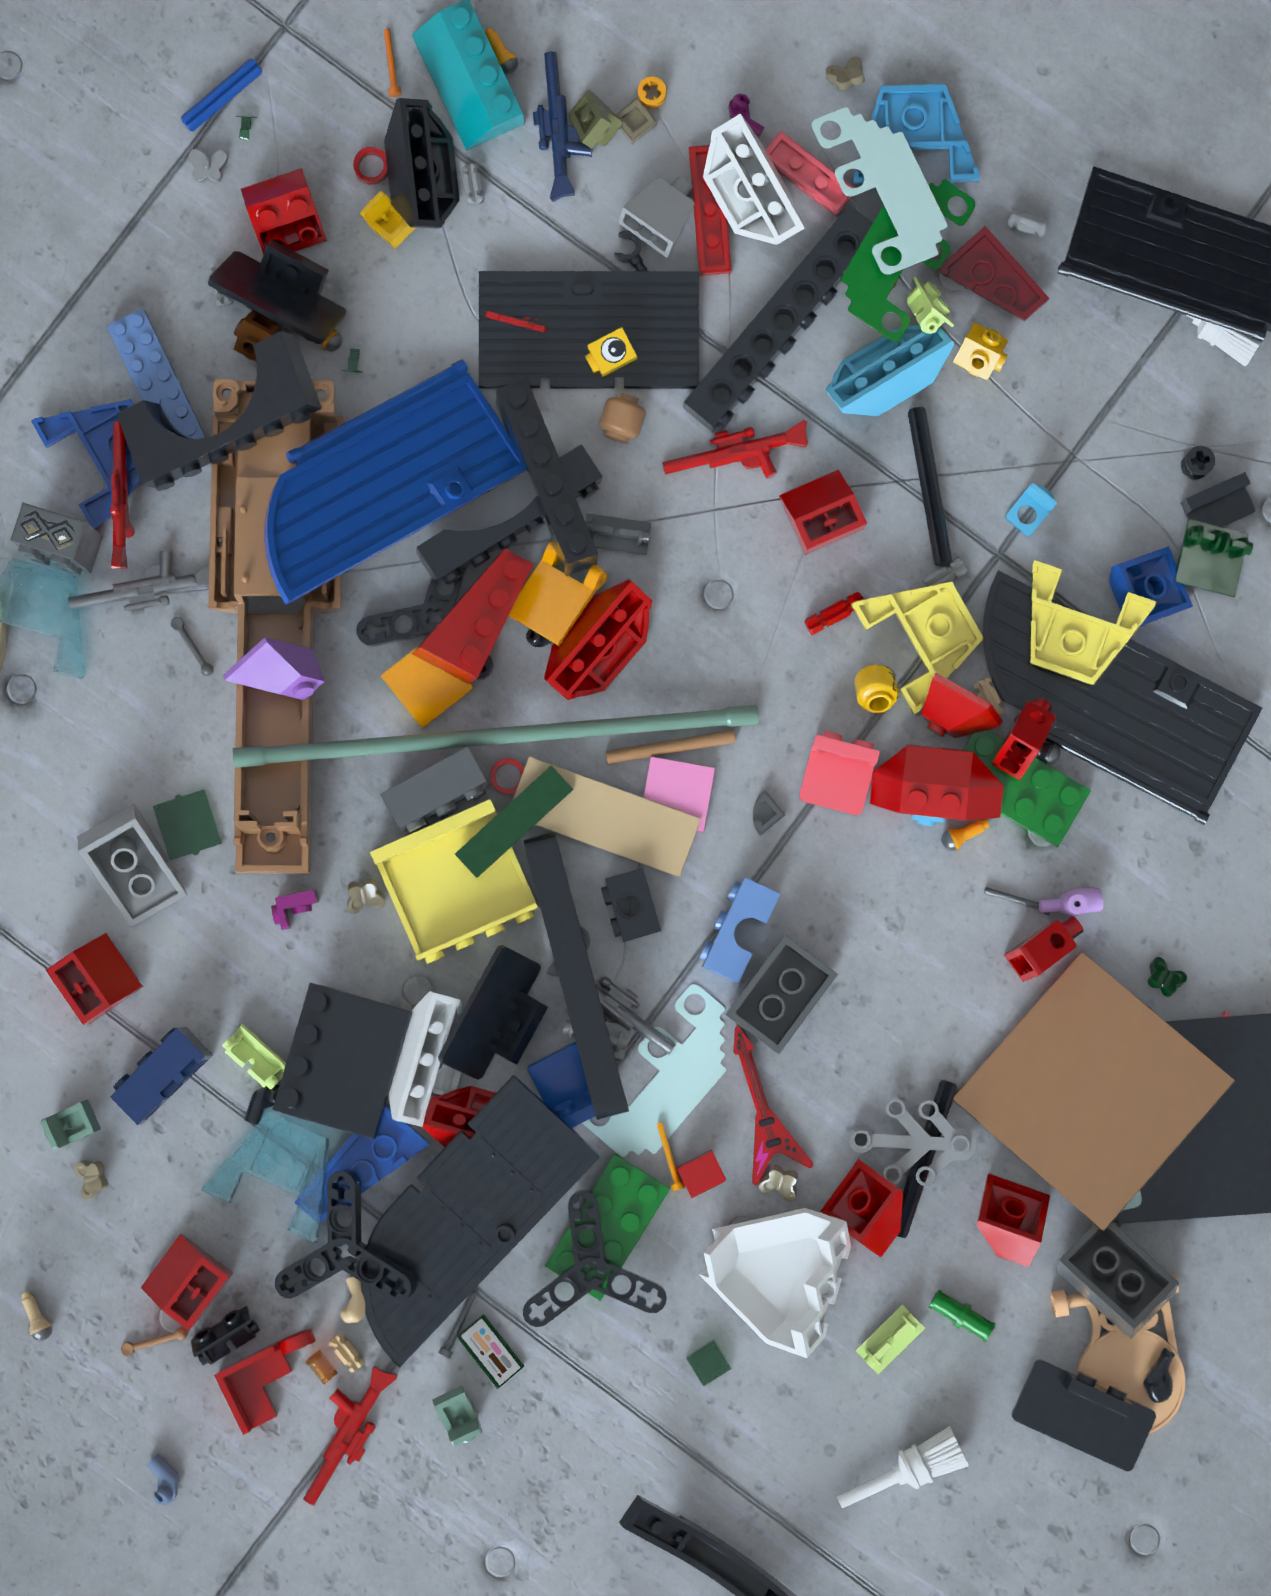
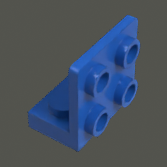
[527,1041,596,1128]

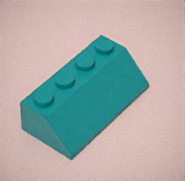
[412,0,524,151]

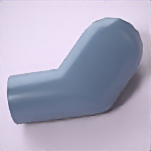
[147,1453,179,1505]

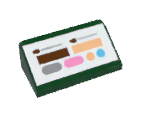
[457,1314,524,1389]

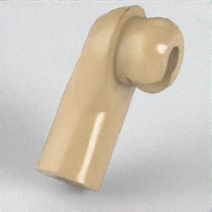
[341,1276,366,1324]

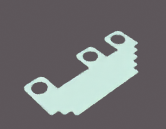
[812,107,948,274]
[582,984,726,1157]

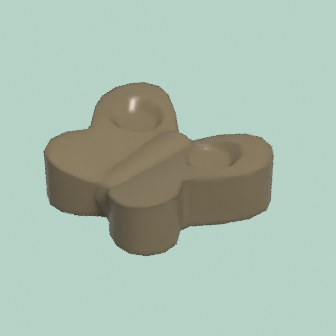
[826,57,865,90]
[347,878,385,914]
[74,1160,109,1200]
[759,1164,798,1202]

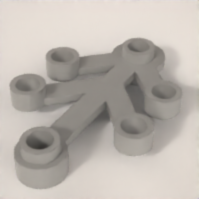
[848,1098,977,1186]

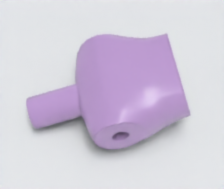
[1039,887,1103,916]

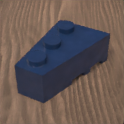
[110,1027,213,1125]

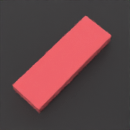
[766,131,855,217]

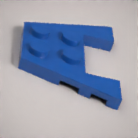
[31,399,141,531]

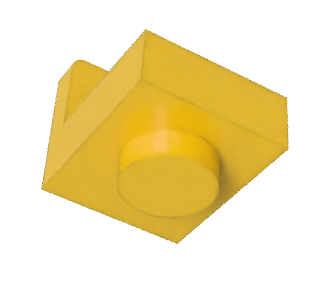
[360,191,416,249]

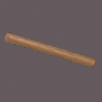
[606,730,736,764]

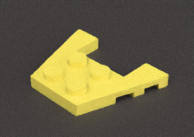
[1030,560,1157,685]
[851,582,984,714]

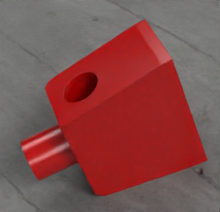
[991,698,1056,780]
[1004,916,1084,982]

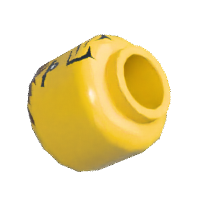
[854,664,899,713]

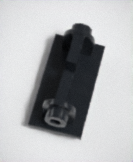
[190,1306,260,1366]

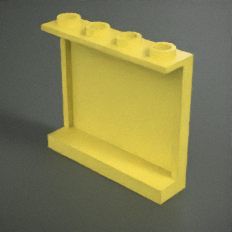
[370,799,539,964]

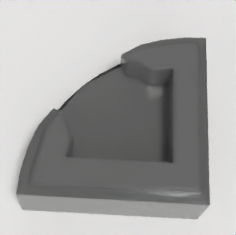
[753,790,785,836]

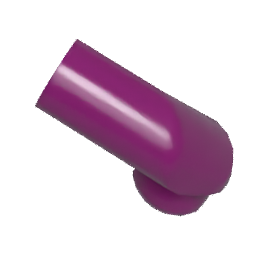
[728,93,765,139]

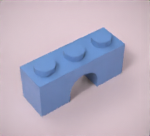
[699,877,780,983]

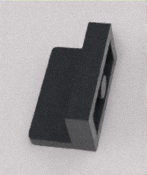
[1180,472,1255,527]

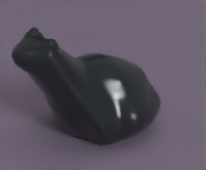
[1143,1348,1175,1403]

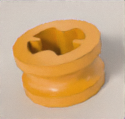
[638,76,667,109]

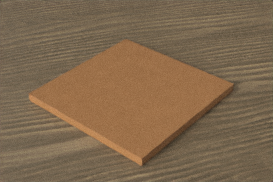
[953,952,1235,1231]

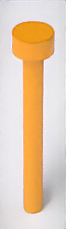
[657,1122,685,1191]

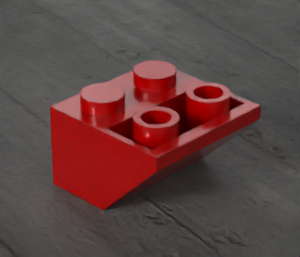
[241,168,327,255]
[779,469,867,555]
[46,933,144,1025]
[141,1234,233,1331]

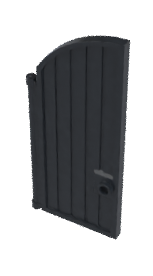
[1057,166,1271,342]
[983,570,1263,825]

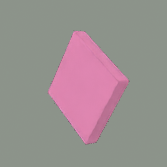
[644,757,715,833]

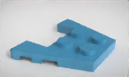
[853,84,980,185]

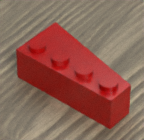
[412,549,534,684]

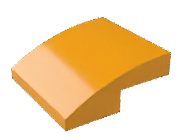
[380,647,474,729]

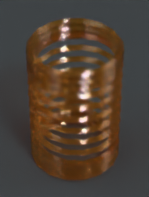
[305,1350,338,1385]

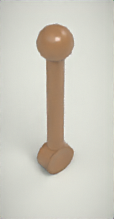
[121,1327,188,1356]

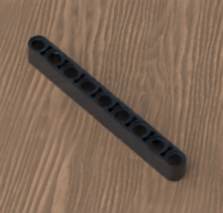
[523,832,629,1120]

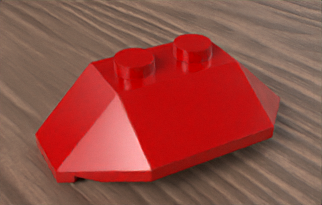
[544,579,652,700]
[870,744,1004,821]
[422,1086,496,1147]

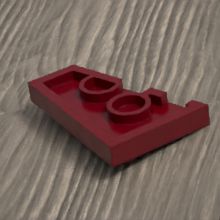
[936,226,1050,321]

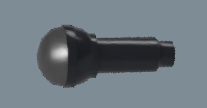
[1016,742,1060,764]

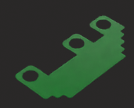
[841,179,975,342]

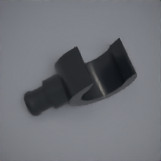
[614,231,647,271]

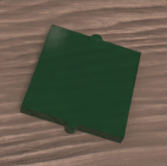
[153,790,222,860]

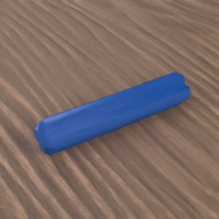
[181,58,262,131]

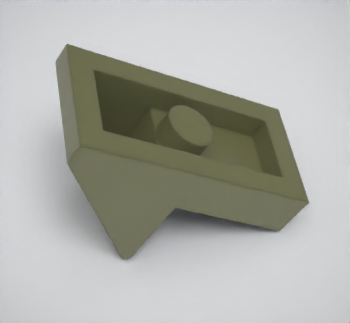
[569,89,623,149]

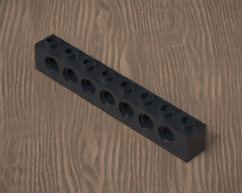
[683,205,872,433]

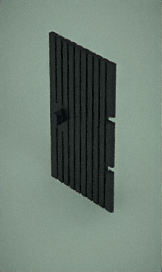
[479,271,699,389]

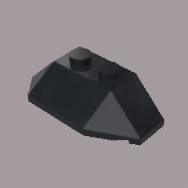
[384,98,460,229]

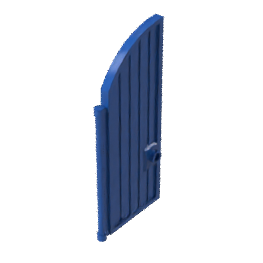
[264,359,527,605]

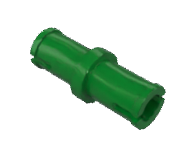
[928,1289,996,1342]

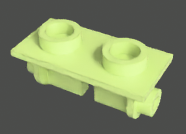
[907,276,954,334]
[222,1024,286,1090]
[855,1304,925,1375]

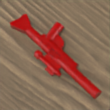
[662,420,808,479]
[110,421,135,569]
[303,1366,397,1506]

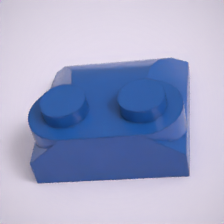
[1109,546,1193,627]

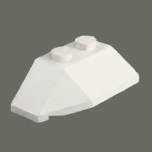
[703,114,805,245]
[388,991,463,1127]

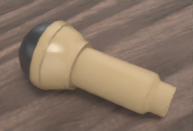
[21,1291,52,1341]

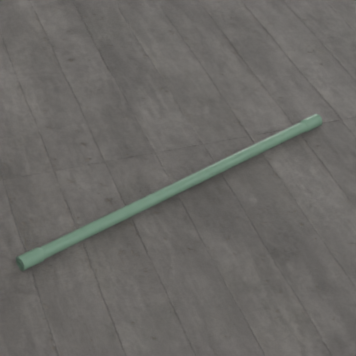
[232,705,759,768]

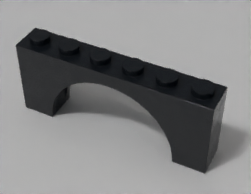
[117,331,322,491]

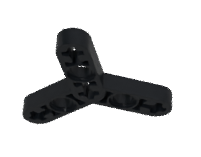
[356,567,494,681]
[275,1169,416,1302]
[523,1190,667,1327]

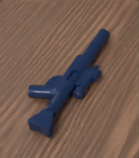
[533,51,593,202]

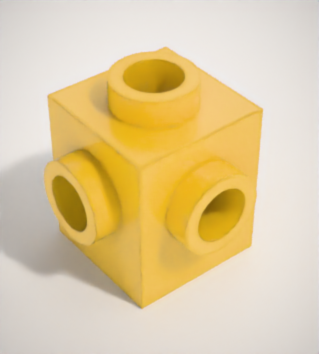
[953,322,1008,380]

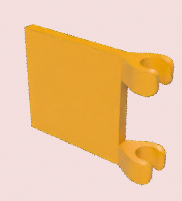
[509,541,608,646]

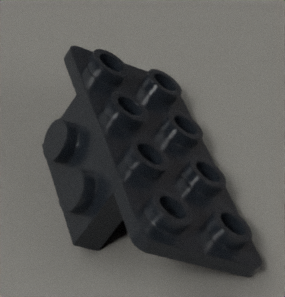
[208,240,347,344]
[438,945,548,1080]
[1011,1359,1156,1471]

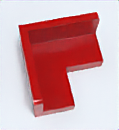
[214,1341,293,1435]

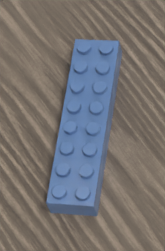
[106,308,206,439]

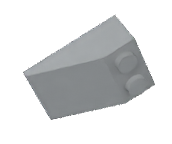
[77,804,187,927]

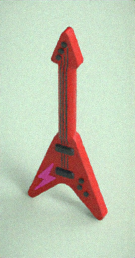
[733,1026,813,1185]

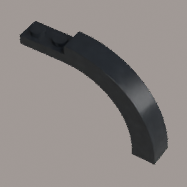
[619,1495,797,1596]

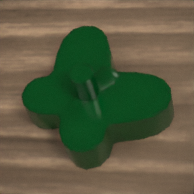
[1147,957,1187,997]

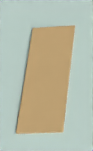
[513,757,701,877]

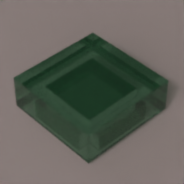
[686,1339,731,1386]

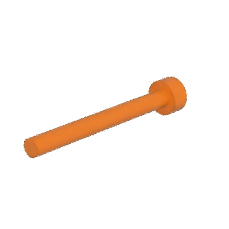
[384,29,402,97]

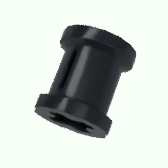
[1181,446,1215,480]

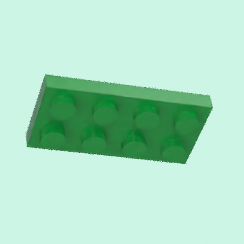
[963,730,1091,847]
[545,1153,670,1301]

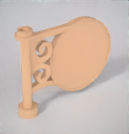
[1050,1271,1186,1434]

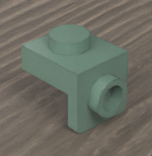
[41,1099,101,1150]
[432,1386,482,1446]

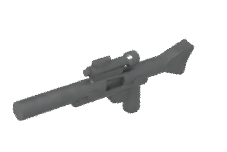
[68,551,209,615]
[546,960,676,1054]

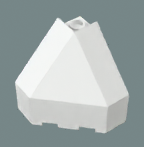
[699,1208,851,1358]

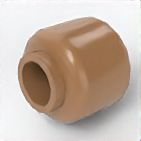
[599,393,646,444]

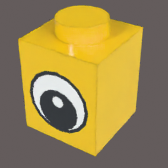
[585,327,637,377]

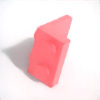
[799,731,880,815]

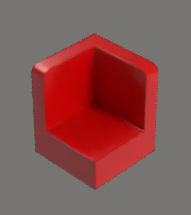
[677,1150,726,1198]

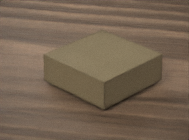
[616,97,657,145]

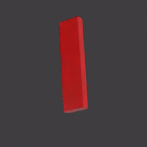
[689,145,732,276]

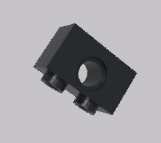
[601,868,661,943]

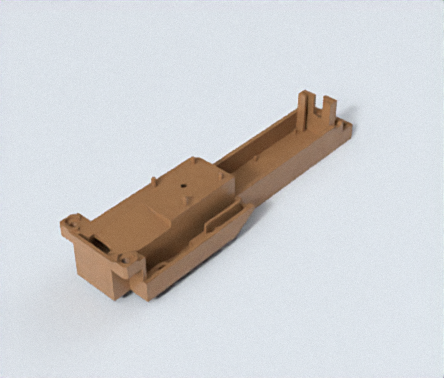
[208,379,346,874]

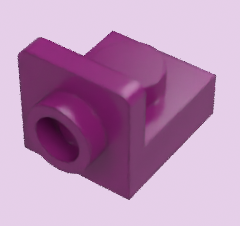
[271,890,319,930]

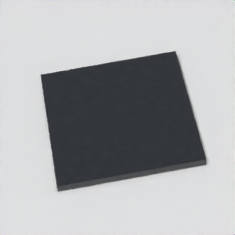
[1117,1013,1271,1224]

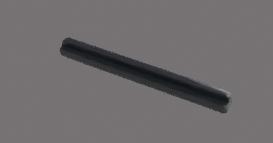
[908,407,952,566]
[897,1080,957,1238]

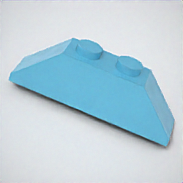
[826,325,954,416]

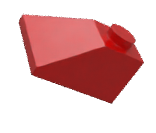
[921,673,1003,738]
[820,1159,903,1257]
[976,1173,1050,1267]

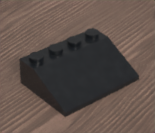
[273,982,412,1139]

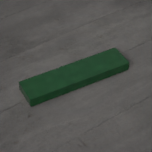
[455,766,574,878]

